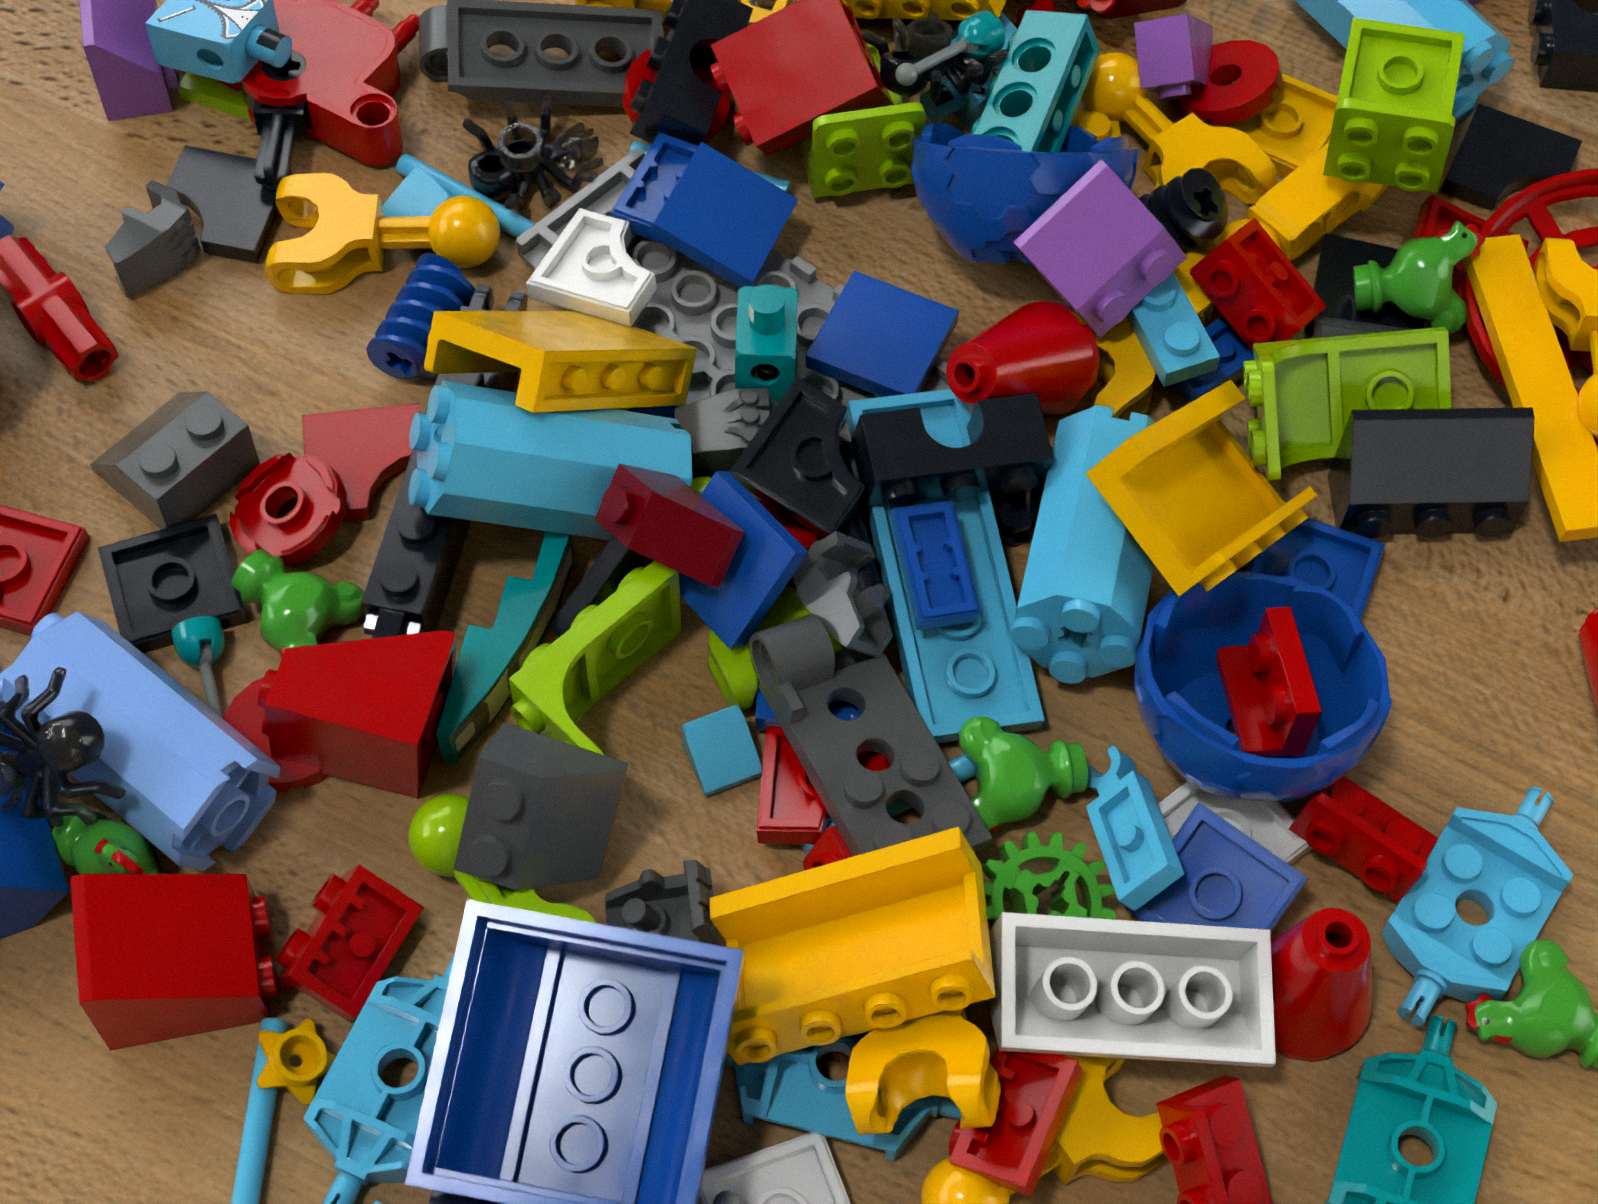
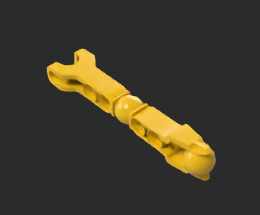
[1071,142,1389,421]

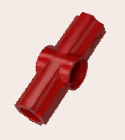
[0,235,119,383]

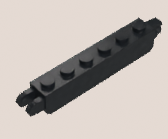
[361,284,528,638]

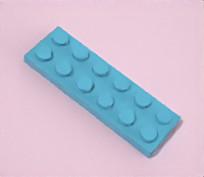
[846,389,1045,744]

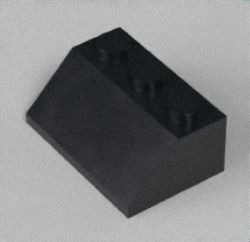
[1328,407,1535,539]

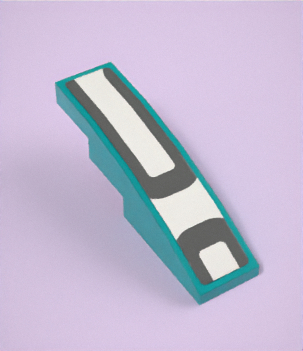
[436,531,574,765]

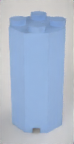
[0,611,281,871]

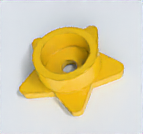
[256,1019,336,1105]

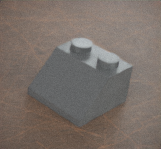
[90,391,260,529]
[454,722,628,890]

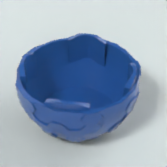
[911,123,1139,265]
[1134,572,1392,803]

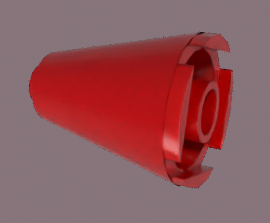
[946,300,1100,418]
[1271,908,1373,1062]

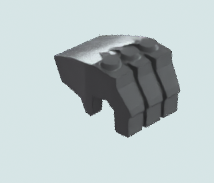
[105,180,200,298]
[675,388,778,472]
[792,531,893,658]
[605,860,718,945]

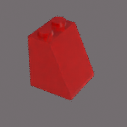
[710,0,894,155]
[258,630,456,799]
[70,874,279,1051]

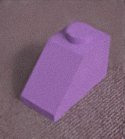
[1134,14,1213,101]

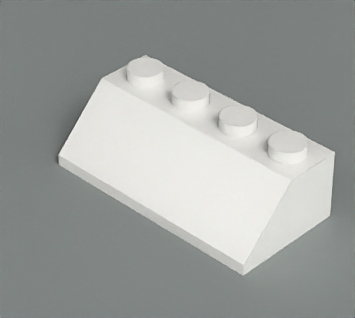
[987,912,1276,1067]

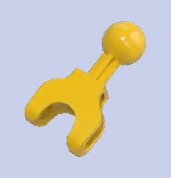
[1081,52,1277,204]
[264,173,500,295]
[1533,238,1598,439]
[845,1008,1001,1135]
[920,1055,1168,1204]

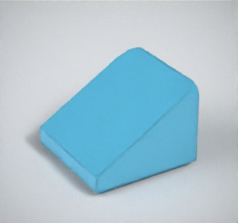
[382,166,451,251]
[681,705,762,798]

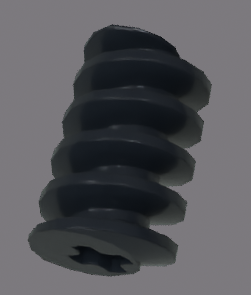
[1138,168,1228,253]

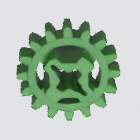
[982,831,1116,928]

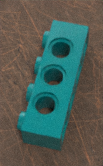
[971,10,1100,152]

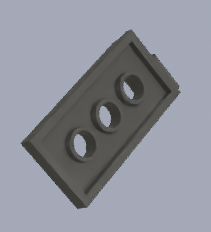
[419,0,664,107]
[749,614,992,857]

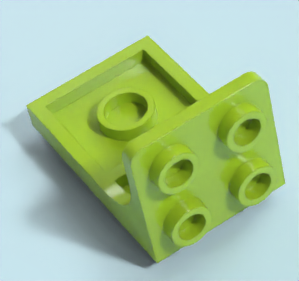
[1323,17,1465,193]
[799,37,926,198]
[1243,327,1452,481]
[509,561,682,755]

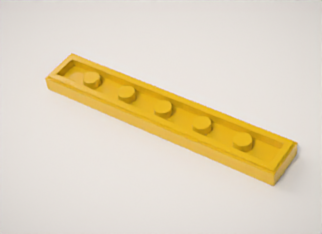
[1462,234,1598,542]

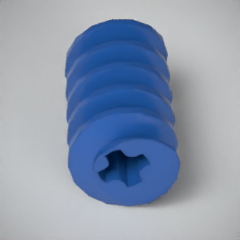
[366,253,476,379]

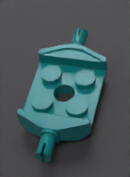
[1323,1015,1497,1204]

